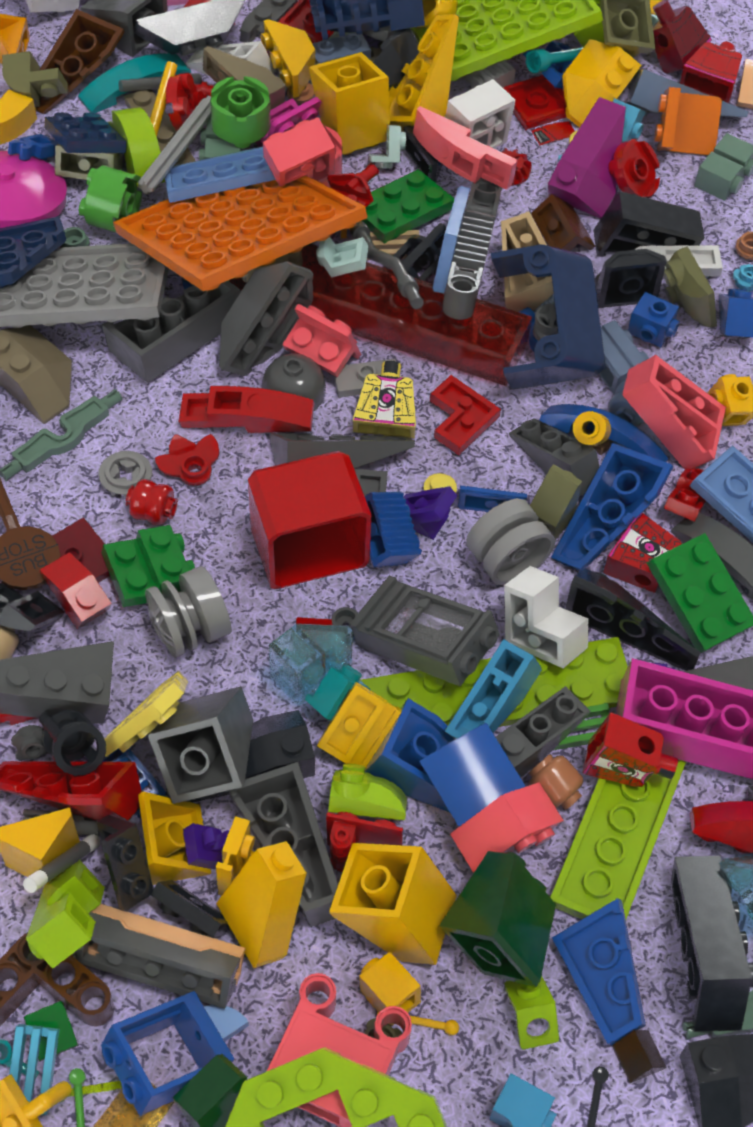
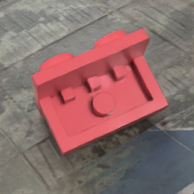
[282,304,361,377]

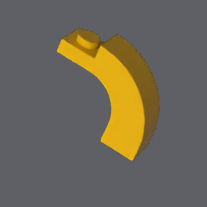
[0,90,37,145]

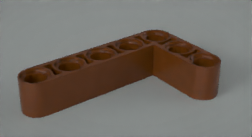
[0,932,115,1026]

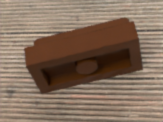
[531,194,595,251]

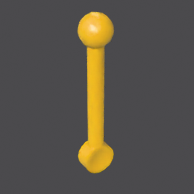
[377,1011,460,1036]

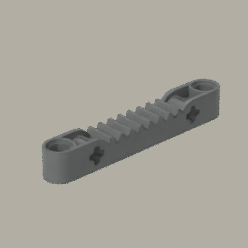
[442,178,502,320]

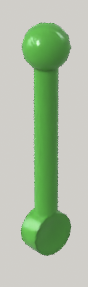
[69,1068,86,1127]

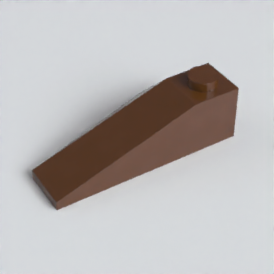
[35,9,125,114]

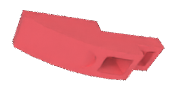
[413,106,518,190]

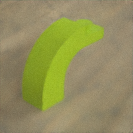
[108,107,165,186]

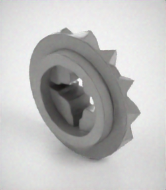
[99,451,153,498]

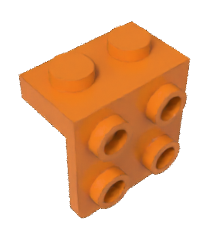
[654,87,722,155]

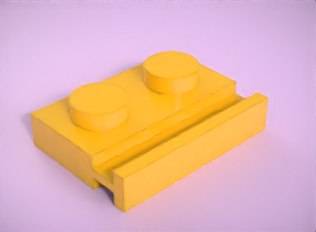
[317,682,401,769]
[216,816,255,896]

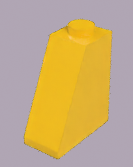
[216,841,307,968]

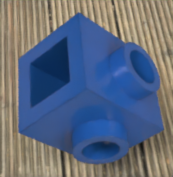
[628,292,680,348]

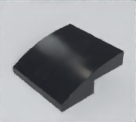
[0,583,65,631]

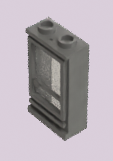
[349,575,500,686]

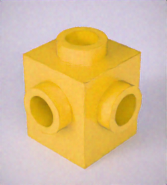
[707,374,753,426]

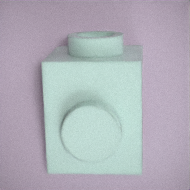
[369,125,406,168]
[316,237,368,277]

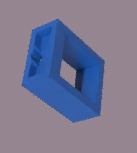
[101,991,235,1116]

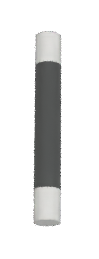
[23,834,101,893]

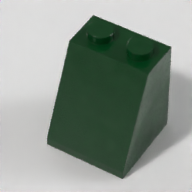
[439,851,556,987]

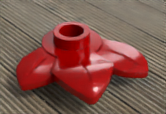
[155,434,220,486]

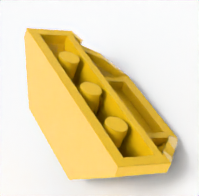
[562,39,642,128]

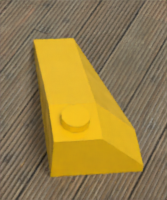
[389,14,459,132]

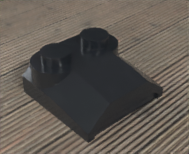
[595,249,667,308]

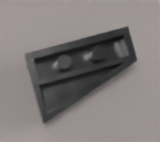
[593,191,705,257]

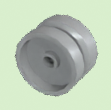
[466,498,556,585]

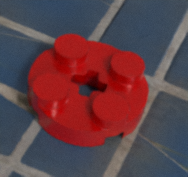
[166,73,204,131]
[608,139,660,198]

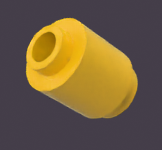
[573,411,611,446]

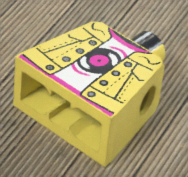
[353,361,416,438]

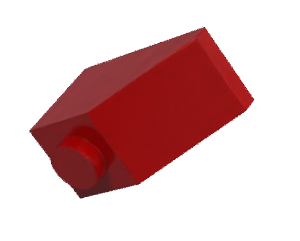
[39,552,112,629]

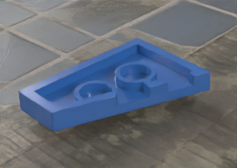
[552,898,646,1045]

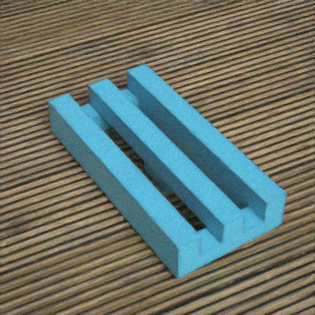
[9,1024,60,1116]

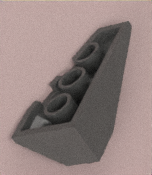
[270,433,415,468]

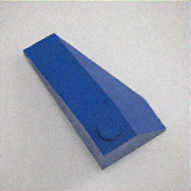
[551,443,673,571]
[365,698,455,813]

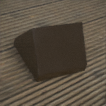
[612,1030,666,1083]

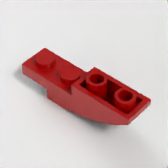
[179,386,315,433]
[690,801,753,854]

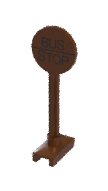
[0,478,60,590]

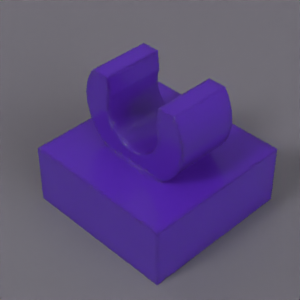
[183,823,229,869]

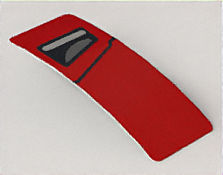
[531,121,575,146]

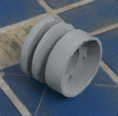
[145,566,232,658]

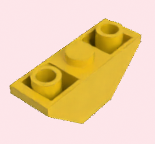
[260,19,315,98]

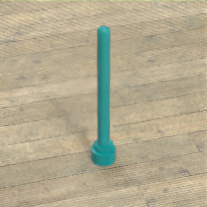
[526,47,583,73]

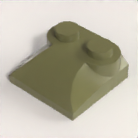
[600,0,655,57]
[663,246,717,328]

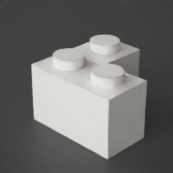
[445,79,515,149]
[504,566,588,668]

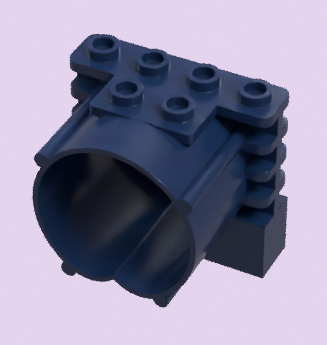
[309,0,425,40]

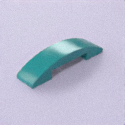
[78,53,191,113]

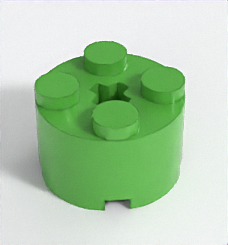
[210,76,271,149]
[79,165,142,233]

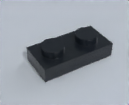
[151,880,230,938]

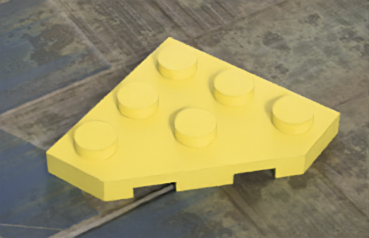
[104,671,188,757]

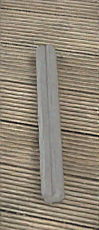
[138,96,211,194]

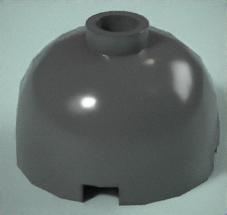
[262,353,326,411]

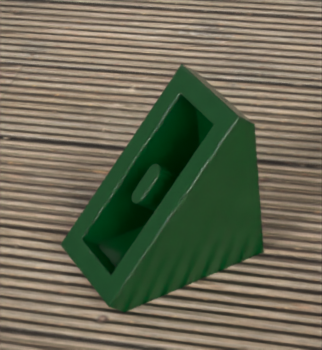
[172,1054,247,1127]

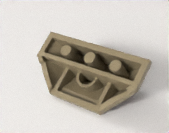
[0,325,72,424]

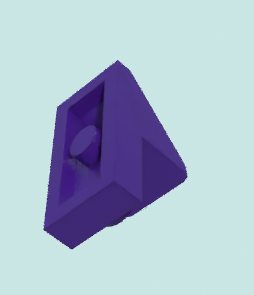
[403,486,458,540]

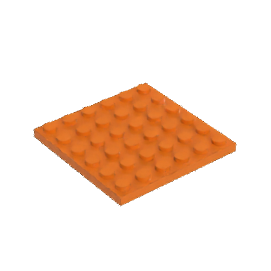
[113,175,367,291]

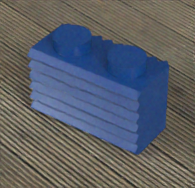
[364,491,422,568]

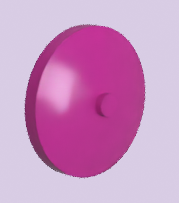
[0,151,67,228]

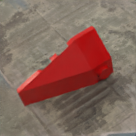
[0,761,142,821]

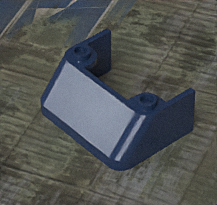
[491,244,605,389]

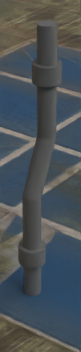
[350,221,424,309]

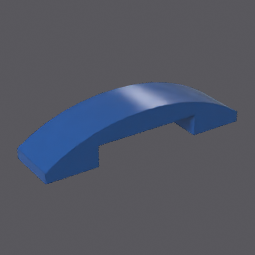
[539,404,668,462]

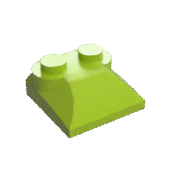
[328,764,407,820]

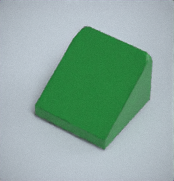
[24,1001,78,1061]

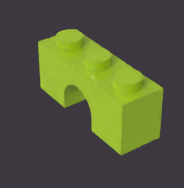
[26,860,105,969]

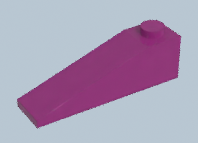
[548,97,626,218]

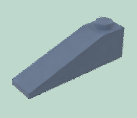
[626,69,749,117]

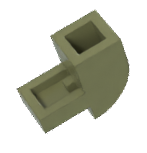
[2,51,68,107]

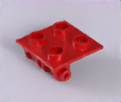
[326,812,403,872]

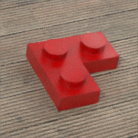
[430,375,501,455]

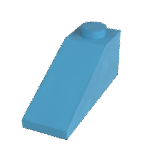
[445,639,542,739]

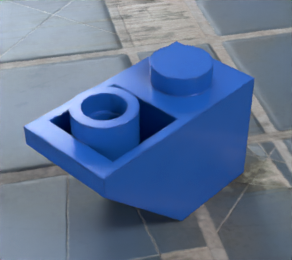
[719,288,753,338]

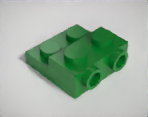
[101,525,195,608]

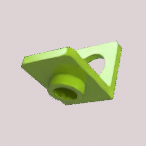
[504,976,559,1049]

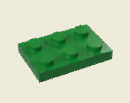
[362,169,455,244]
[647,533,753,654]

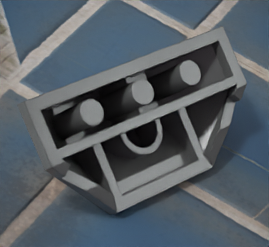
[219,261,313,376]

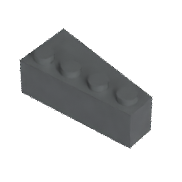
[228,762,338,927]

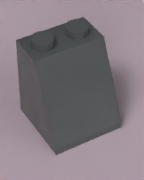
[80,0,168,57]
[148,686,253,804]

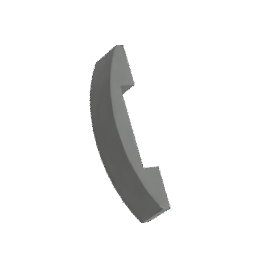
[670,513,753,600]

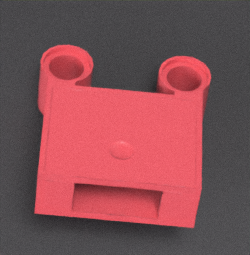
[267,973,412,1127]

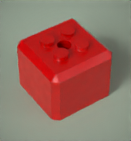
[248,451,371,589]

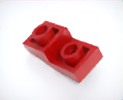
[664,468,707,522]

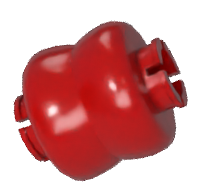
[125,479,178,525]

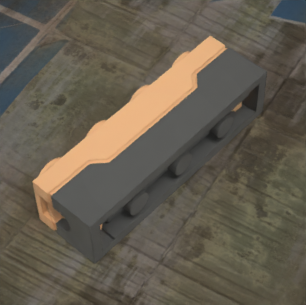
[75,904,245,1009]

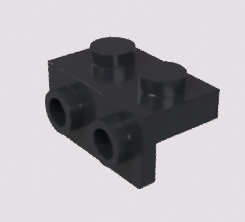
[97,815,154,911]

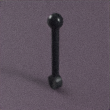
[587,1066,609,1127]

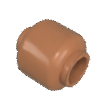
[528,754,583,810]

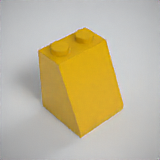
[309,52,390,155]
[329,843,457,965]

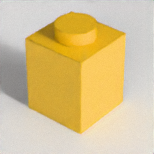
[359,952,421,1026]

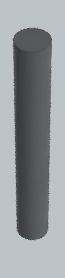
[118,73,202,92]

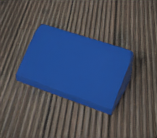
[458,485,527,512]

